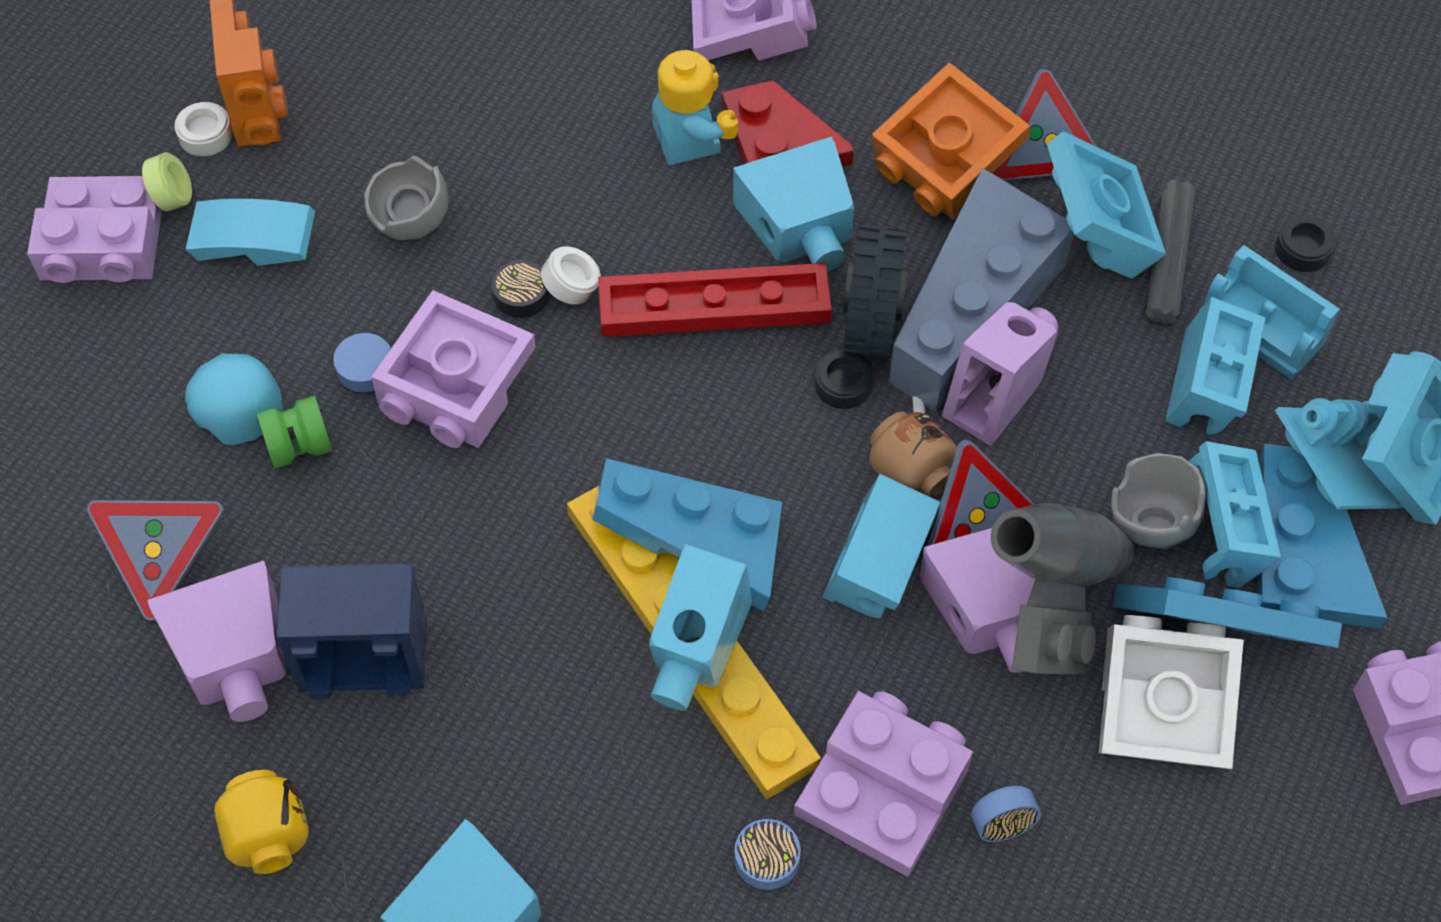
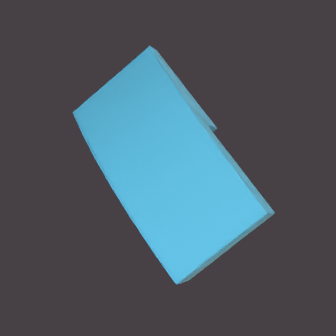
[186,199,315,266]

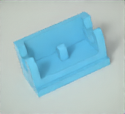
[1199,245,1340,380]
[1165,297,1266,435]
[1189,441,1281,588]
[822,474,940,618]

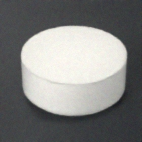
[175,102,233,156]
[541,247,601,304]

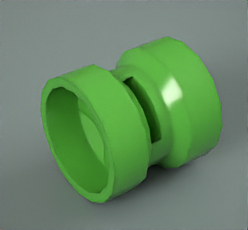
[257,395,333,469]

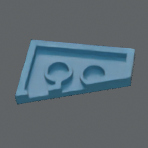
[592,458,782,612]
[1112,577,1342,648]

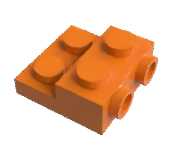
[210,0,288,147]
[872,62,1030,221]

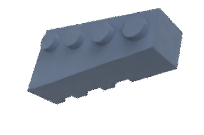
[889,168,1074,413]

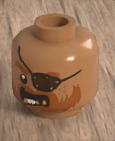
[869,411,957,499]

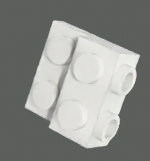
[1099,615,1244,769]

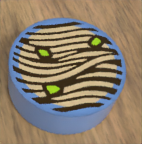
[971,786,1041,842]
[734,819,801,890]

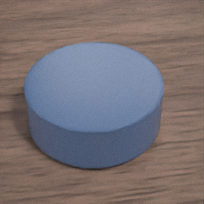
[333,333,391,393]

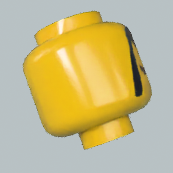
[215,770,309,874]

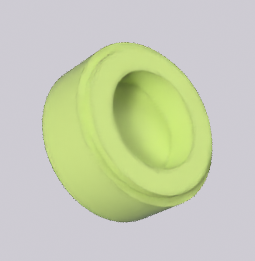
[142,152,192,212]

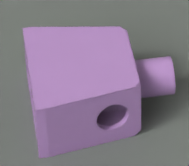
[942,302,1058,446]
[919,528,1035,673]
[147,561,287,722]

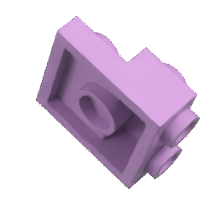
[692,0,817,61]
[27,176,162,283]
[371,290,536,448]
[1353,641,1441,805]
[794,691,973,877]

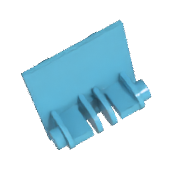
[1275,398,1404,509]

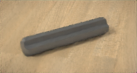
[1146,179,1195,325]

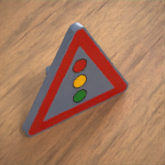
[992,69,1097,180]
[927,440,1035,546]
[87,500,224,621]

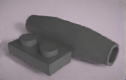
[991,503,1134,675]

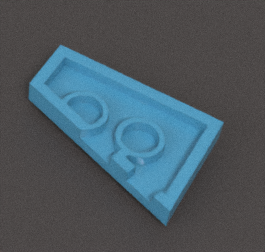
[1257,444,1387,629]

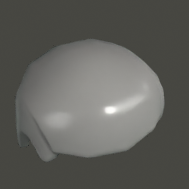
[364,156,449,240]
[1111,453,1206,549]

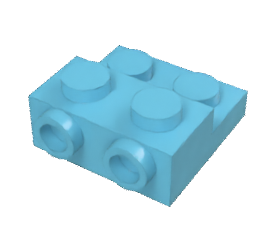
[1047,131,1166,279]
[1362,351,1441,525]

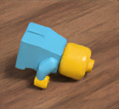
[652,50,738,166]

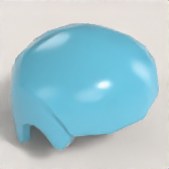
[185,353,283,445]

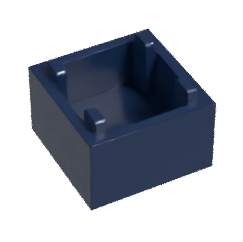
[277,563,427,698]

